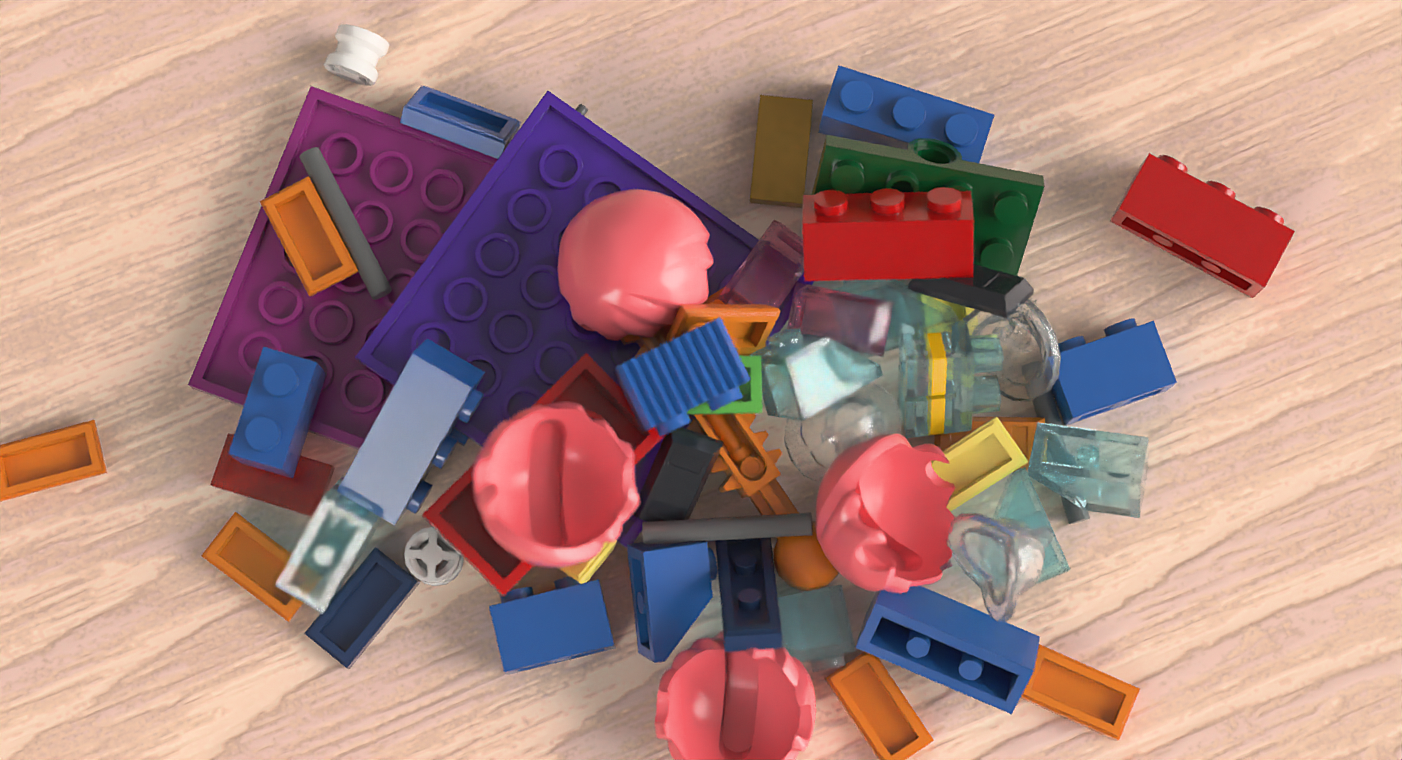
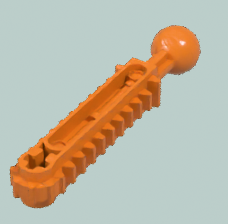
[621,325,839,591]

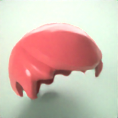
[558,189,714,341]
[472,402,639,568]
[816,433,956,594]
[654,631,816,760]

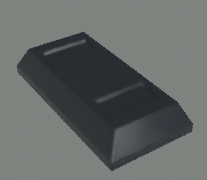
[908,264,1034,318]
[631,427,723,522]

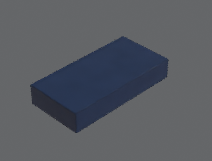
[304,547,420,669]

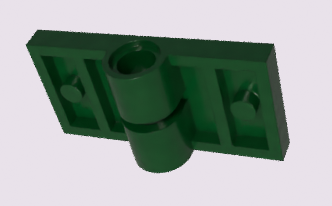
[811,134,1045,276]

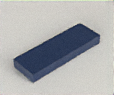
[715,537,783,652]

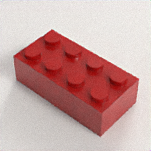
[422,353,666,596]

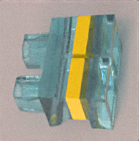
[898,320,1003,438]

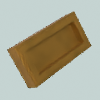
[749,95,813,208]

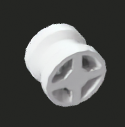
[324,24,389,86]
[404,527,464,586]

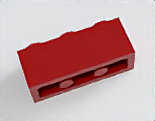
[1110,153,1295,298]
[802,187,974,281]

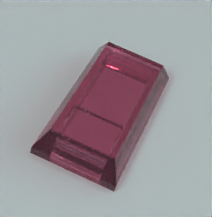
[718,220,804,308]
[787,282,894,357]

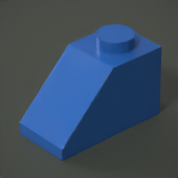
[627,541,717,663]

